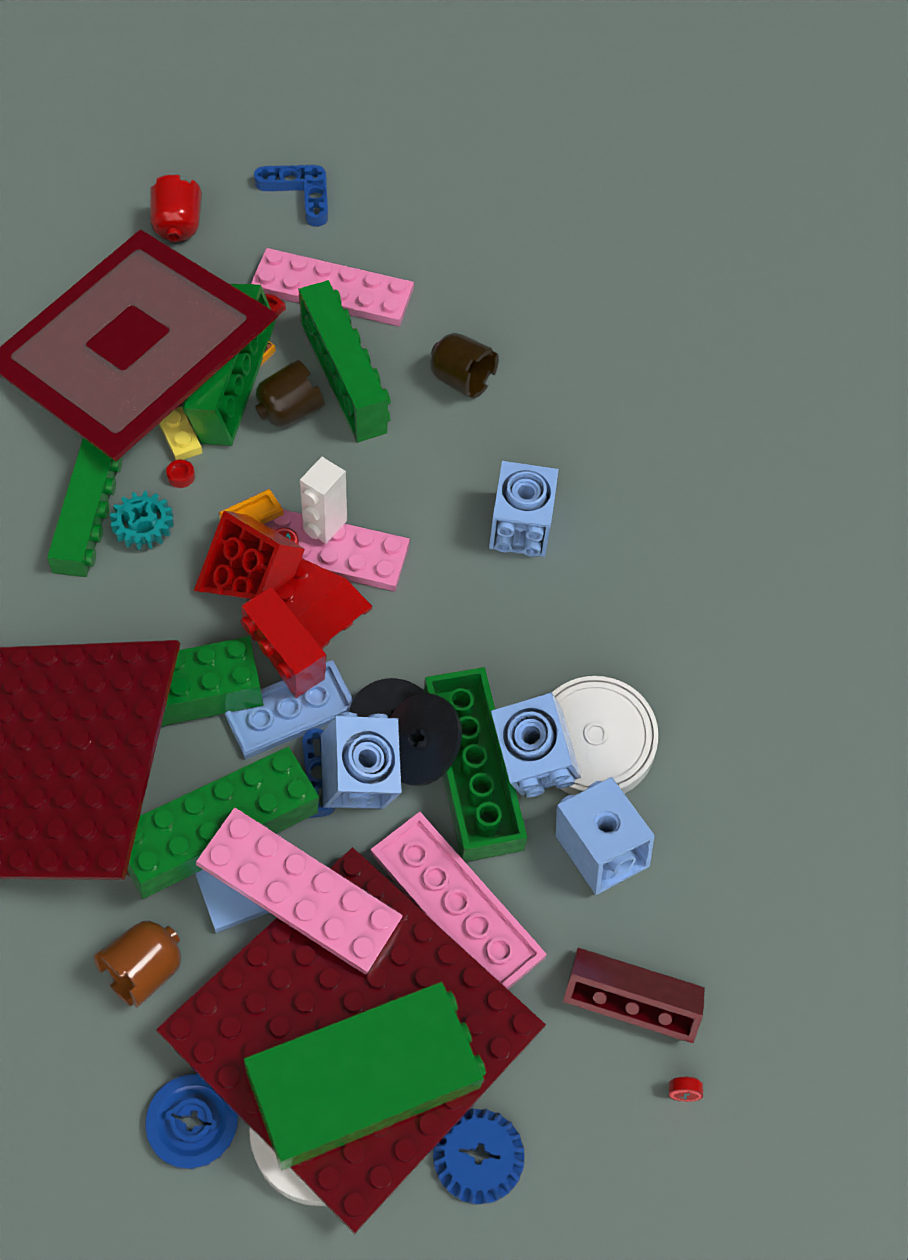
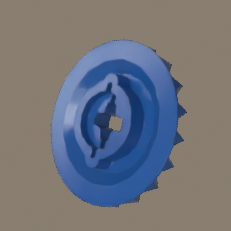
[146,1074,238,1169]
[433,1108,524,1204]

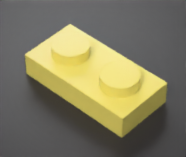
[159,406,202,460]

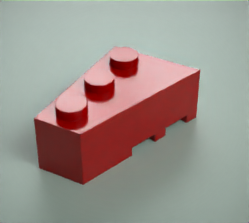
[240,586,326,699]

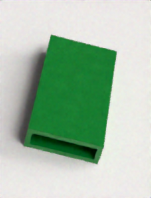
[244,982,486,1171]

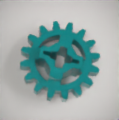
[110,491,174,550]

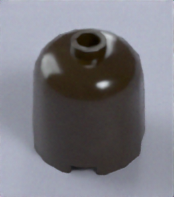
[430,333,499,399]
[255,360,325,427]

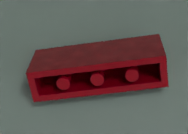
[563,947,705,1043]

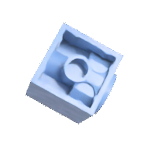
[489,461,559,557]
[491,692,581,797]
[321,712,401,809]
[555,777,655,895]

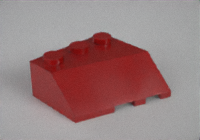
[193,511,305,599]
[251,558,372,649]

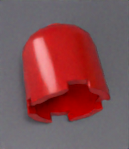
[150,175,202,242]

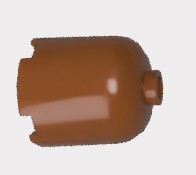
[93,921,181,1008]

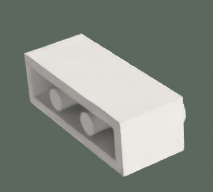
[300,457,347,544]

